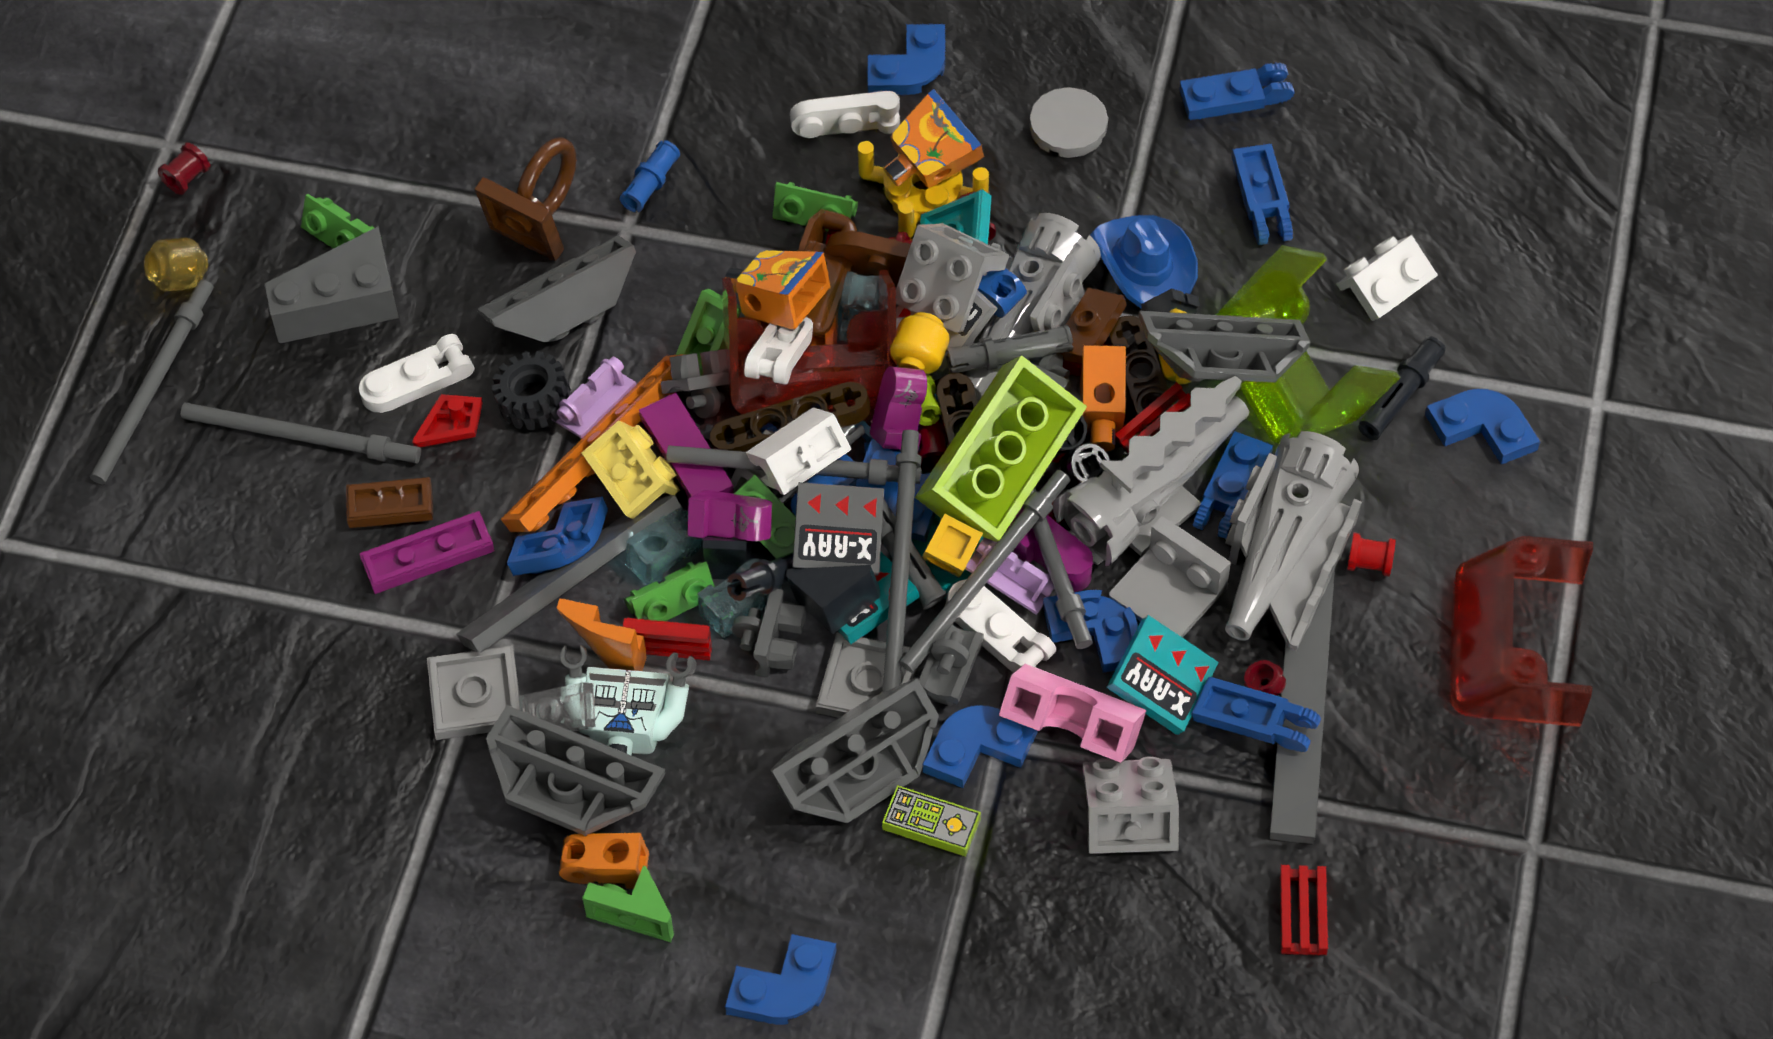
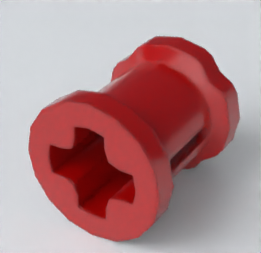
[1347,532,1396,577]

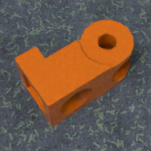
[559,833,649,889]

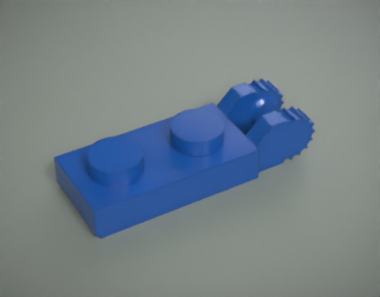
[1179,63,1295,120]
[1231,144,1293,245]
[1193,431,1273,539]
[1191,677,1321,753]

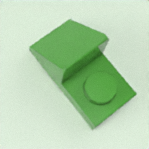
[676,289,741,375]
[583,865,674,942]

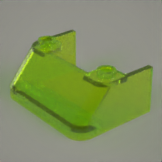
[1216,245,1400,443]

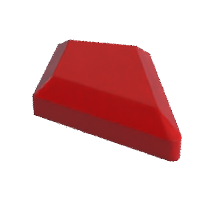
[412,394,483,447]

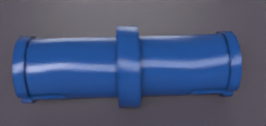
[620,140,680,212]

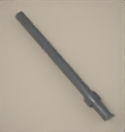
[90,280,214,485]
[181,402,421,463]
[667,445,921,486]
[899,470,1070,673]
[1025,487,1093,649]

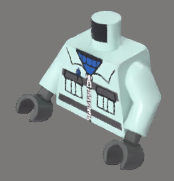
[560,645,697,755]

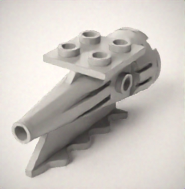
[929,213,1101,405]
[1053,376,1249,566]
[1225,431,1362,651]

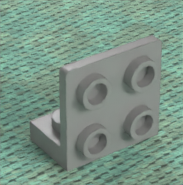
[893,223,1009,333]
[1109,516,1231,638]
[1083,756,1179,854]

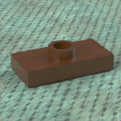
[1061,288,1127,364]
[346,477,433,528]

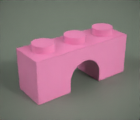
[999,664,1146,763]

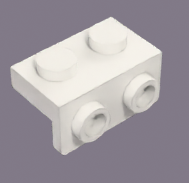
[1336,235,1438,321]

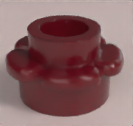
[1244,660,1286,696]

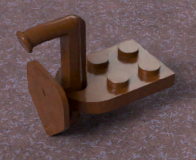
[759,209,911,336]

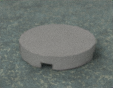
[1030,87,1108,158]

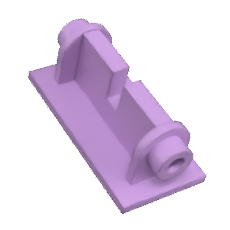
[551,356,637,438]
[965,538,1054,615]

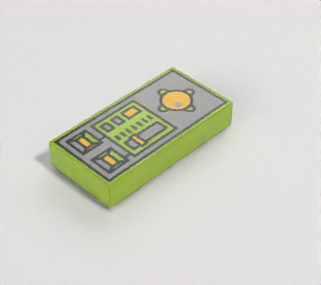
[882,785,981,857]

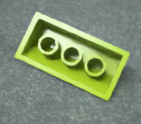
[914,355,1087,542]

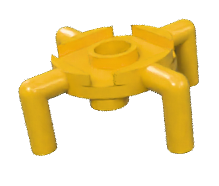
[858,141,989,238]

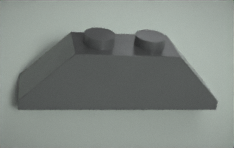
[477,235,636,342]
[1138,311,1310,383]
[770,678,939,823]
[486,705,665,836]

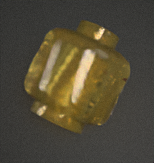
[144,238,208,291]

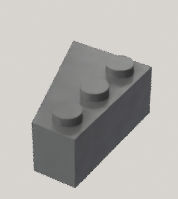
[265,227,399,343]

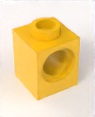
[922,514,983,577]

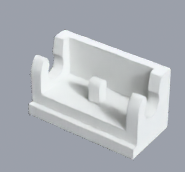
[746,407,852,495]

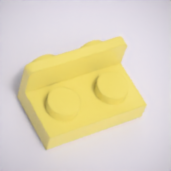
[582,420,680,519]

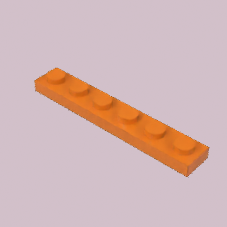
[500,354,686,533]

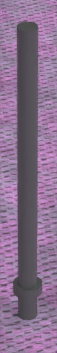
[882,430,922,693]

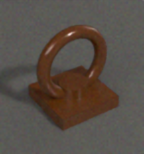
[474,137,576,262]

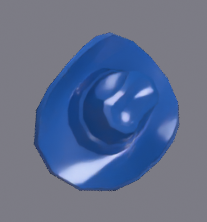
[1090,215,1198,309]

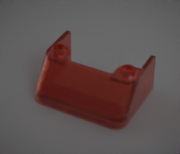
[722,270,897,414]
[1450,536,1593,727]

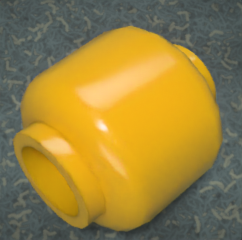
[890,312,950,374]

